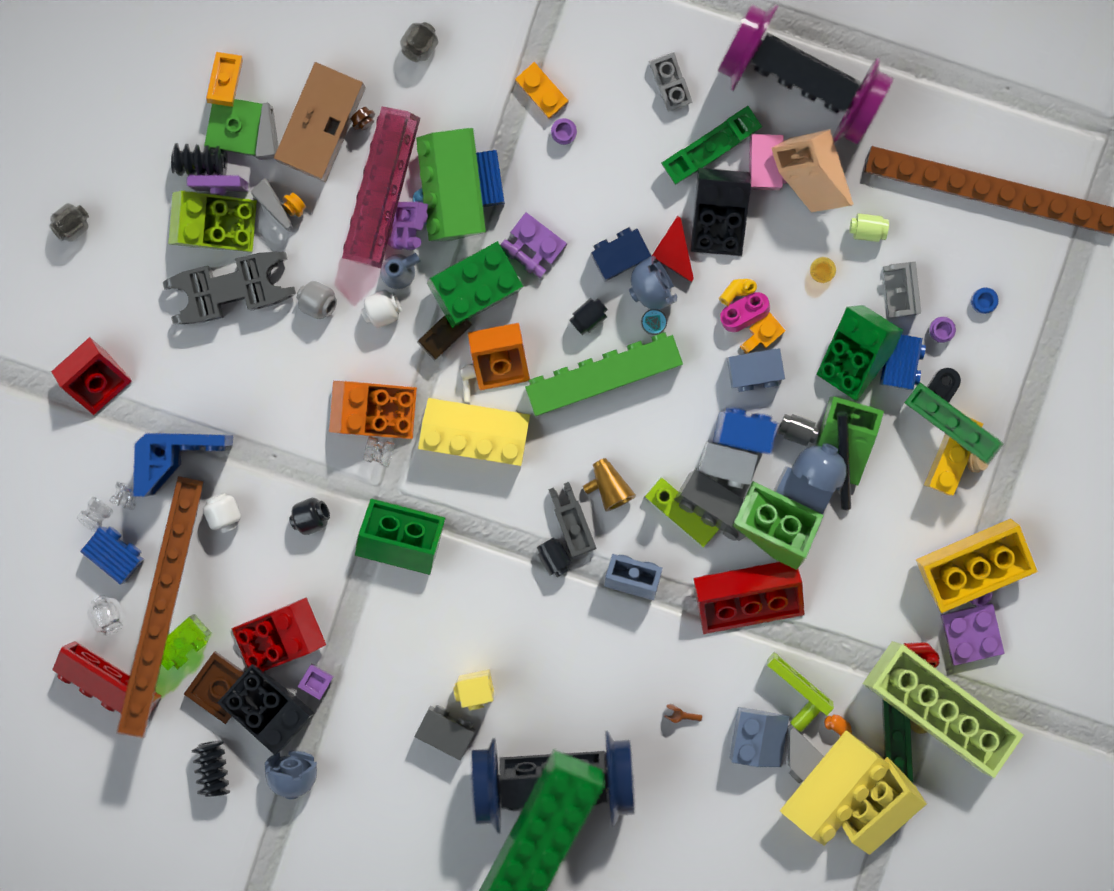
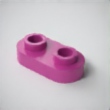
[720,292,770,332]

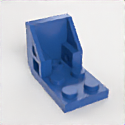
[133,433,233,497]

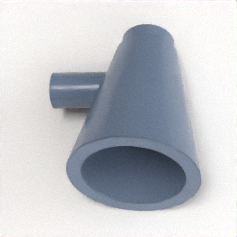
[380,253,421,289]

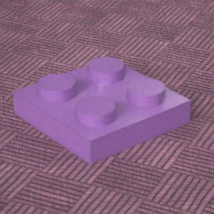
[940,603,1005,666]

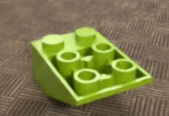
[168,190,257,252]

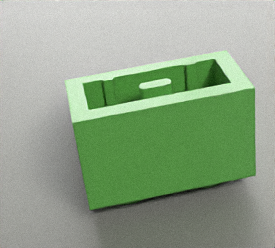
[815,396,884,486]

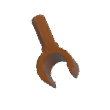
[664,704,702,723]

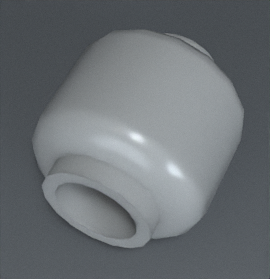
[296,281,337,319]

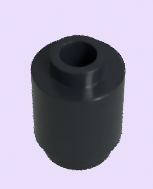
[569,298,608,336]
[536,537,572,577]

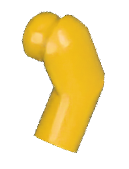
[719,279,757,306]

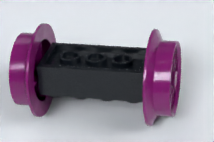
[717,4,893,144]

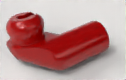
[903,642,940,668]

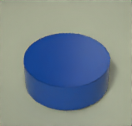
[971,287,999,314]

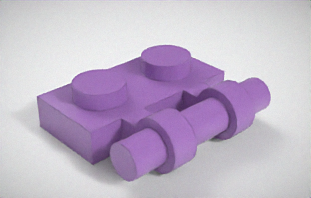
[387,202,428,250]
[500,212,567,278]

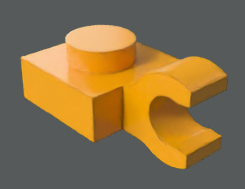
[739,312,786,354]

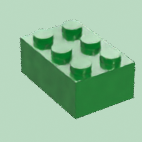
[427,241,524,328]

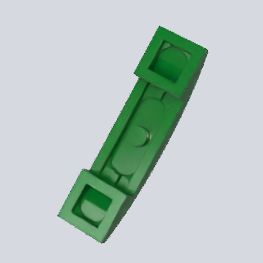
[661,106,762,185]

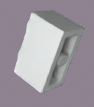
[698,442,758,489]

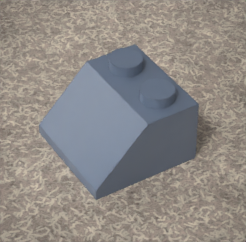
[729,707,790,767]

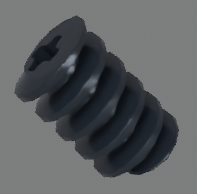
[171,143,228,177]
[191,740,230,797]

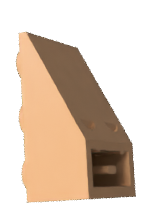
[771,130,853,212]

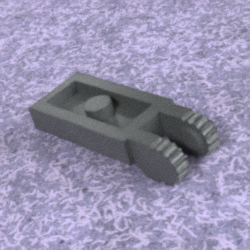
[548,482,597,558]

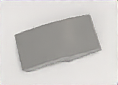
[649,52,693,112]

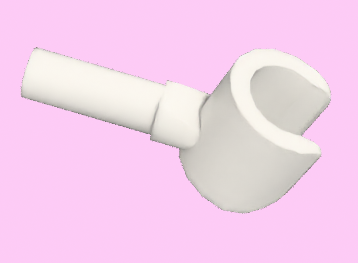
[460,364,476,402]

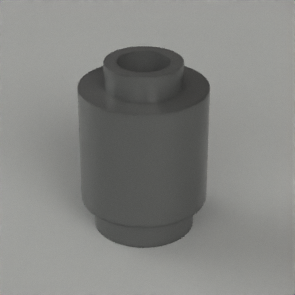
[778,414,819,447]

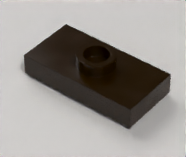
[417,315,472,361]

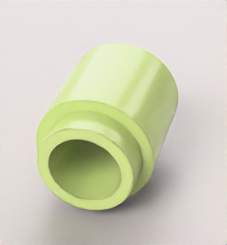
[849,213,889,242]

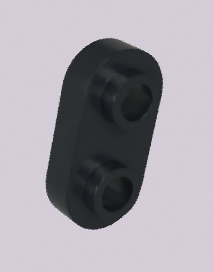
[927,368,961,403]

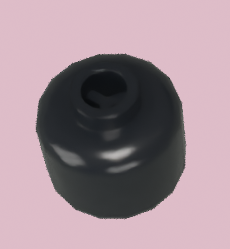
[289,498,330,535]

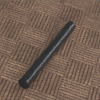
[837,412,851,510]

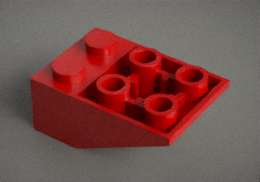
[231,597,326,671]

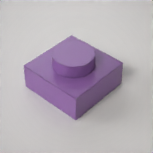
[298,664,334,700]

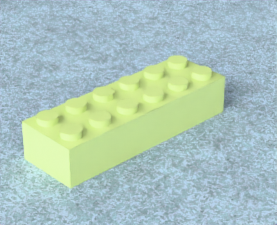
[863,641,1024,778]

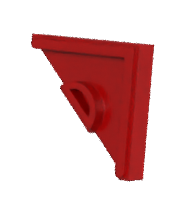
[652,216,694,282]

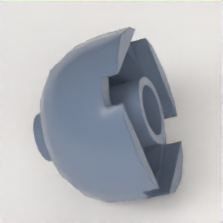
[629,256,677,309]
[792,443,847,492]
[265,751,317,799]

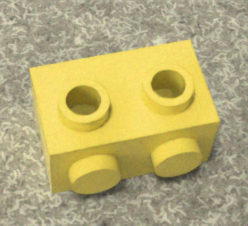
[453,669,495,710]

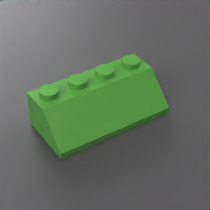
[416,128,486,241]

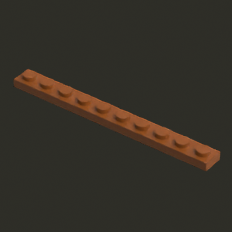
[864,146,1114,236]
[117,476,204,738]

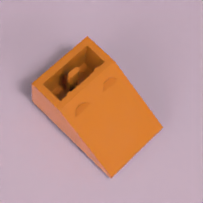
[329,381,417,439]

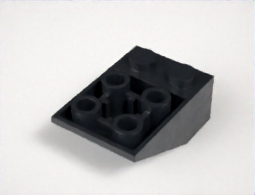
[691,168,751,256]
[217,664,315,755]

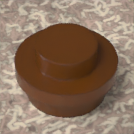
[350,107,375,131]

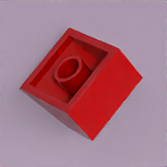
[51,337,132,415]

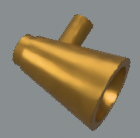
[583,458,636,512]

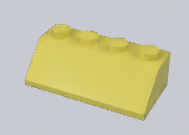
[418,398,530,466]
[780,730,891,846]

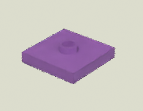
[187,175,248,195]

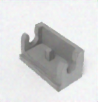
[883,261,921,318]

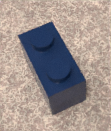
[591,227,651,282]

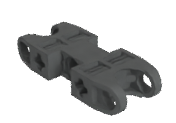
[163,252,296,324]

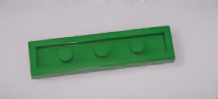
[905,382,1004,465]

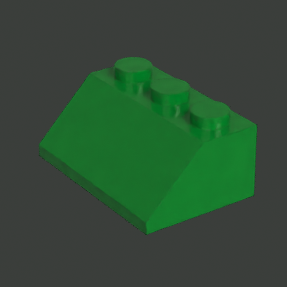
[355,498,446,575]

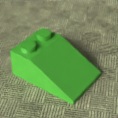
[733,481,824,570]

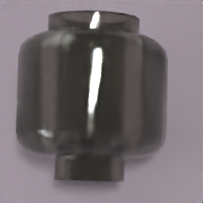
[400,22,439,62]
[49,203,89,242]

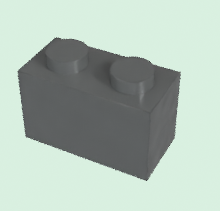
[414,705,476,761]

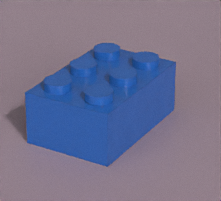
[713,407,778,454]

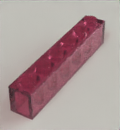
[342,106,421,269]

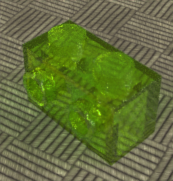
[162,614,212,671]

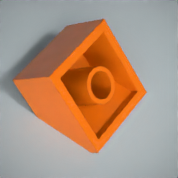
[468,323,530,390]

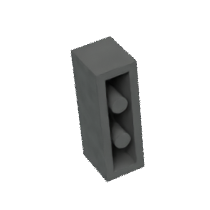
[674,469,746,541]

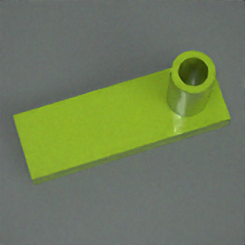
[644,477,719,548]
[767,652,834,732]

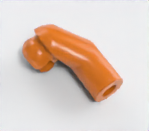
[824,714,852,737]

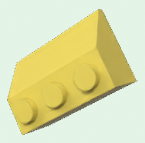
[842,757,927,855]

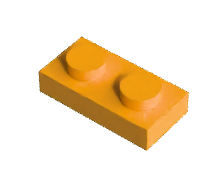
[206,52,243,107]
[515,62,569,119]

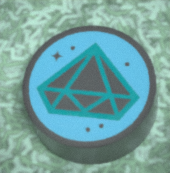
[641,309,667,335]

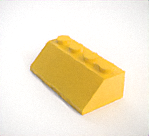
[915,518,1038,613]

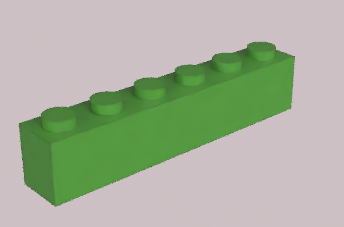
[525,332,683,416]

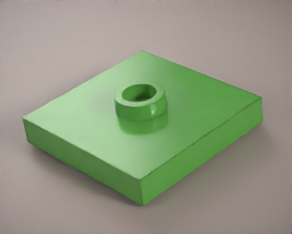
[204,99,262,156]

